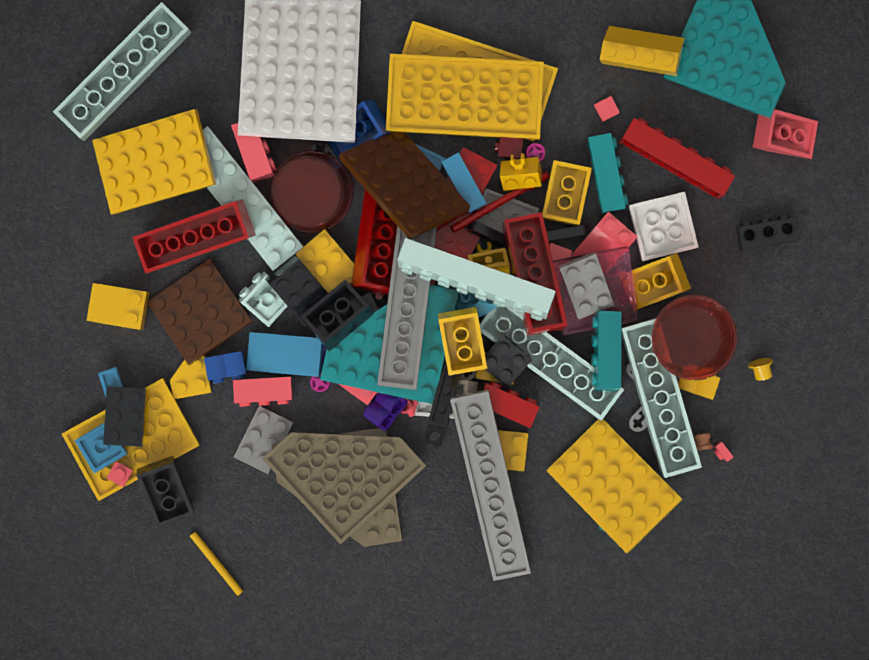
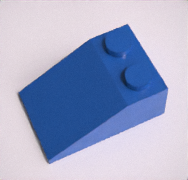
[327,99,391,164]

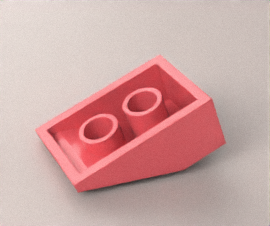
[753,109,818,159]
[570,212,638,275]

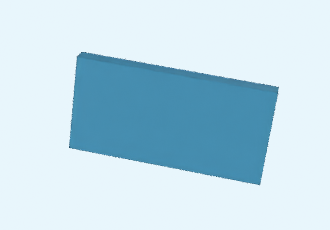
[246,332,323,377]

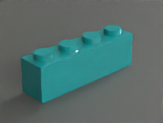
[587,133,628,214]
[591,311,622,391]

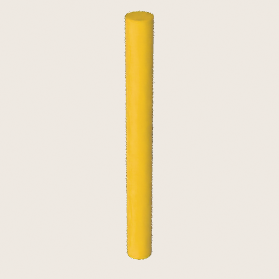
[190,531,243,596]

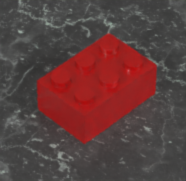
[482,381,540,428]

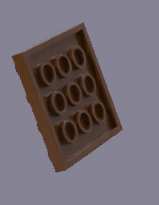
[147,259,253,366]

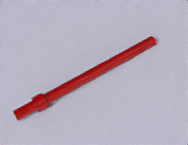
[450,171,549,233]

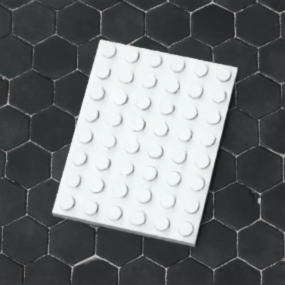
[238,0,361,143]

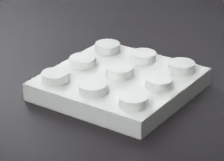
[628,192,698,261]

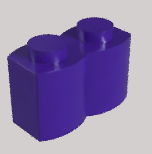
[363,392,407,431]

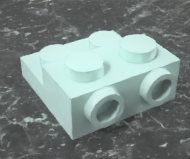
[238,271,287,327]

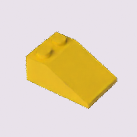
[619,253,691,311]
[86,283,150,330]

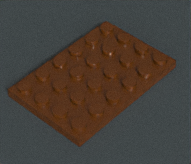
[339,132,471,240]

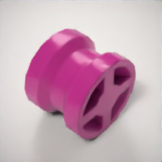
[526,143,545,162]
[310,376,330,392]

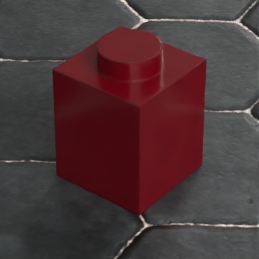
[494,137,523,159]

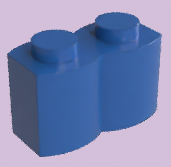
[204,351,247,384]

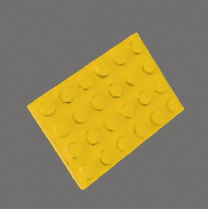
[92,109,216,214]
[62,378,200,501]
[546,419,683,554]

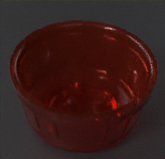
[271,151,353,233]
[652,295,738,380]

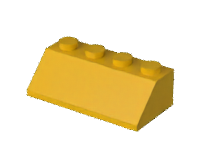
[599,26,684,76]

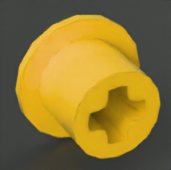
[748,358,773,381]

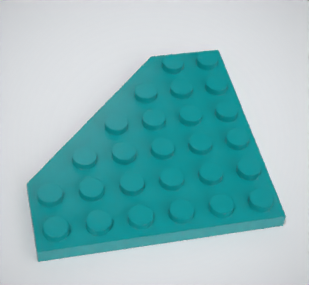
[664,0,786,119]
[320,285,458,404]

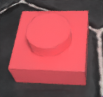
[713,441,733,462]
[107,461,134,487]

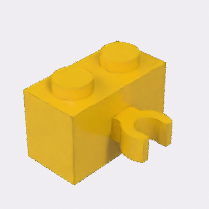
[500,153,542,191]
[468,242,510,274]

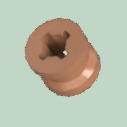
[693,433,713,451]

